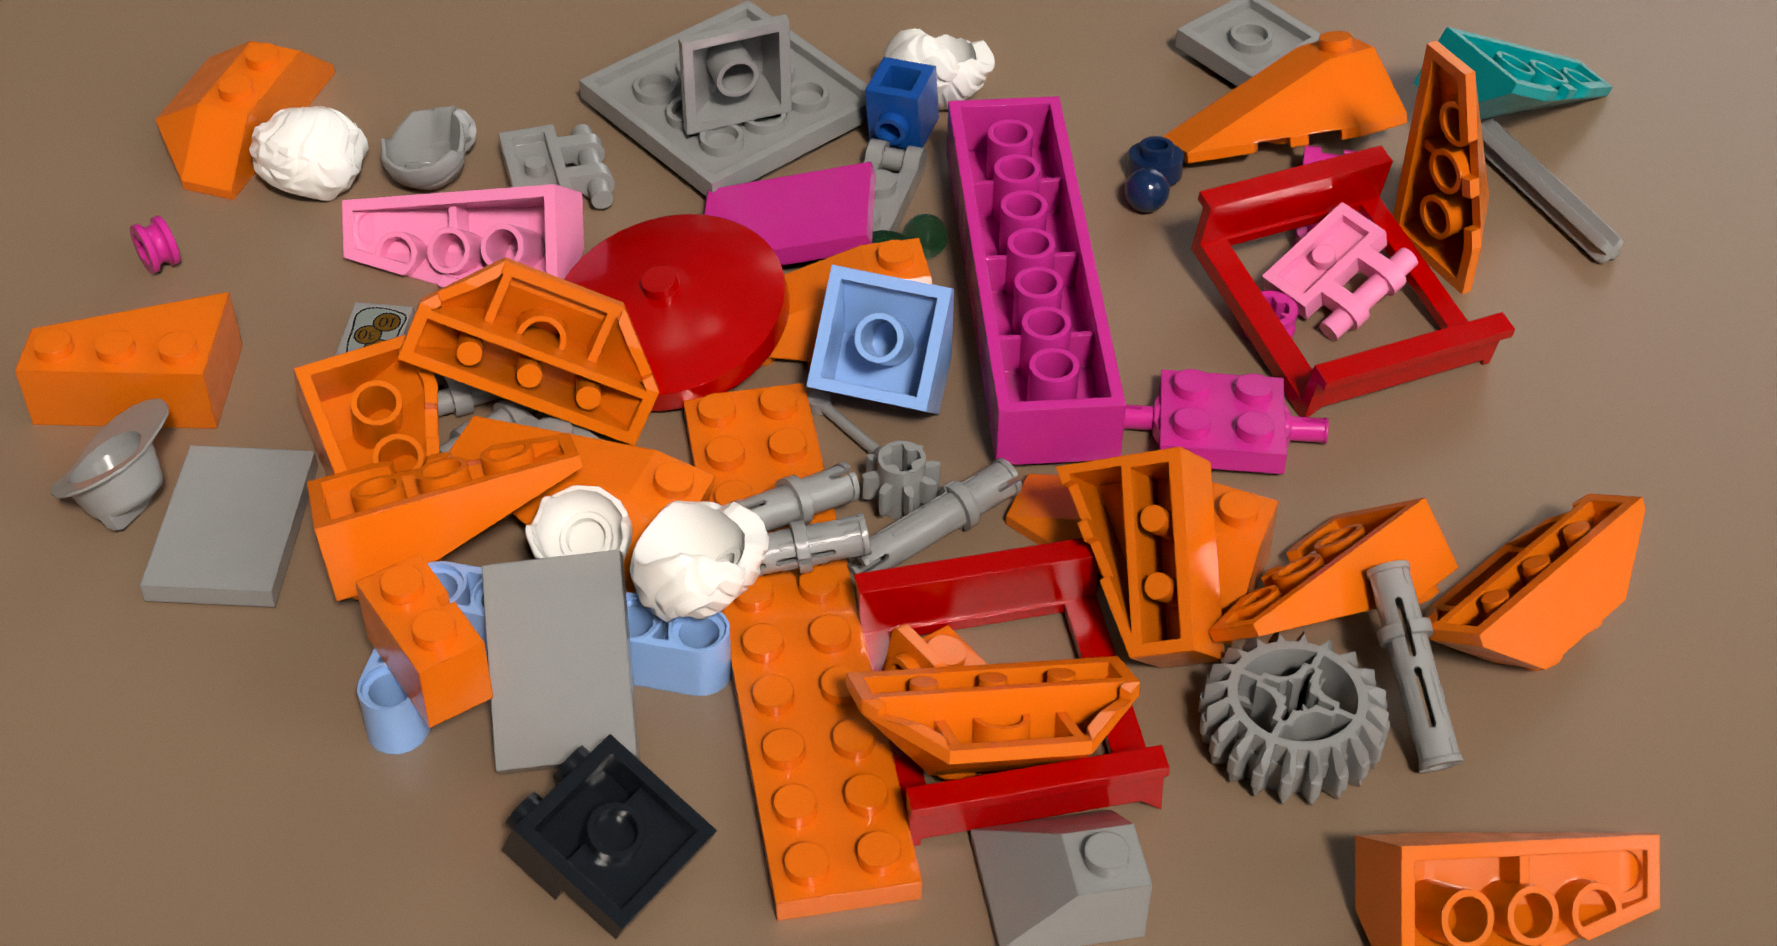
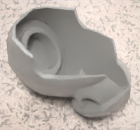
[381,105,477,190]

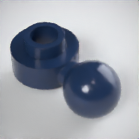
[1125,136,1184,213]

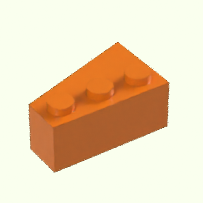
[15,292,243,429]

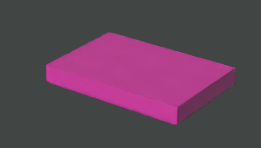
[704,162,876,266]

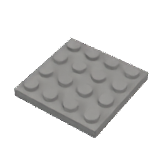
[579,0,868,197]

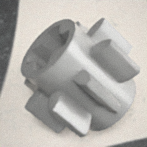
[862,441,941,519]

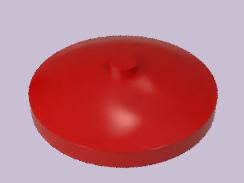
[564,214,790,411]

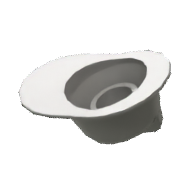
[50,398,169,531]

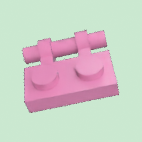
[1262,202,1418,341]

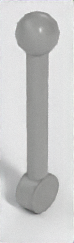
[808,390,883,455]

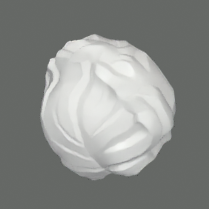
[883,28,995,110]
[249,106,369,201]
[630,500,769,622]

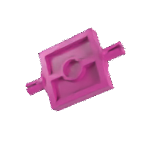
[1124,369,1329,474]

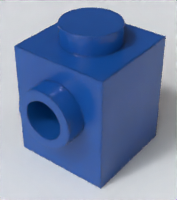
[865,57,939,149]

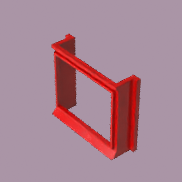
[1191,145,1515,417]
[854,538,1170,846]

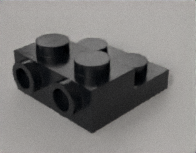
[502,734,717,939]

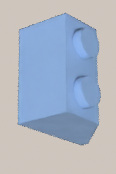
[806,265,954,414]

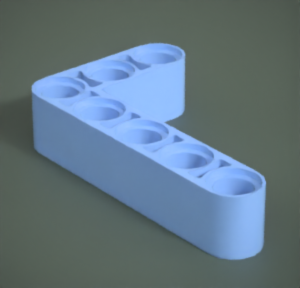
[357,561,732,754]

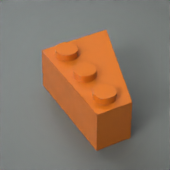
[1055,446,1225,668]

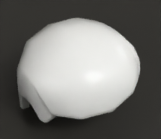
[525,485,633,561]

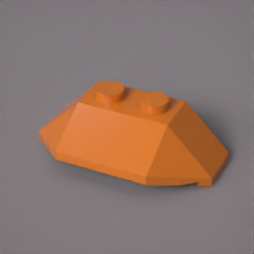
[155,41,335,200]
[397,257,659,446]
[1425,493,1646,671]
[846,656,1140,780]

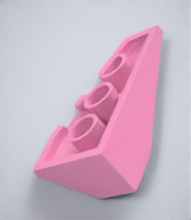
[342,184,584,287]

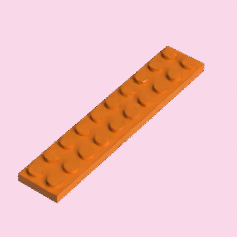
[683,383,922,921]

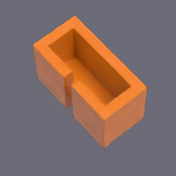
[355,553,494,728]

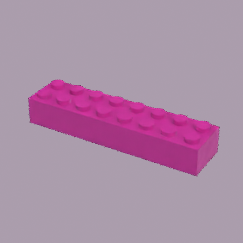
[947,96,1126,465]

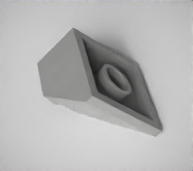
[678,14,792,135]
[970,809,1152,946]

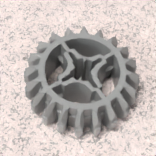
[1198,631,1390,806]

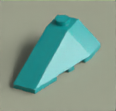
[1413,26,1613,119]

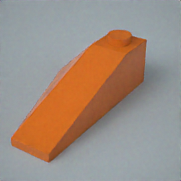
[294,334,443,561]
[307,433,583,601]

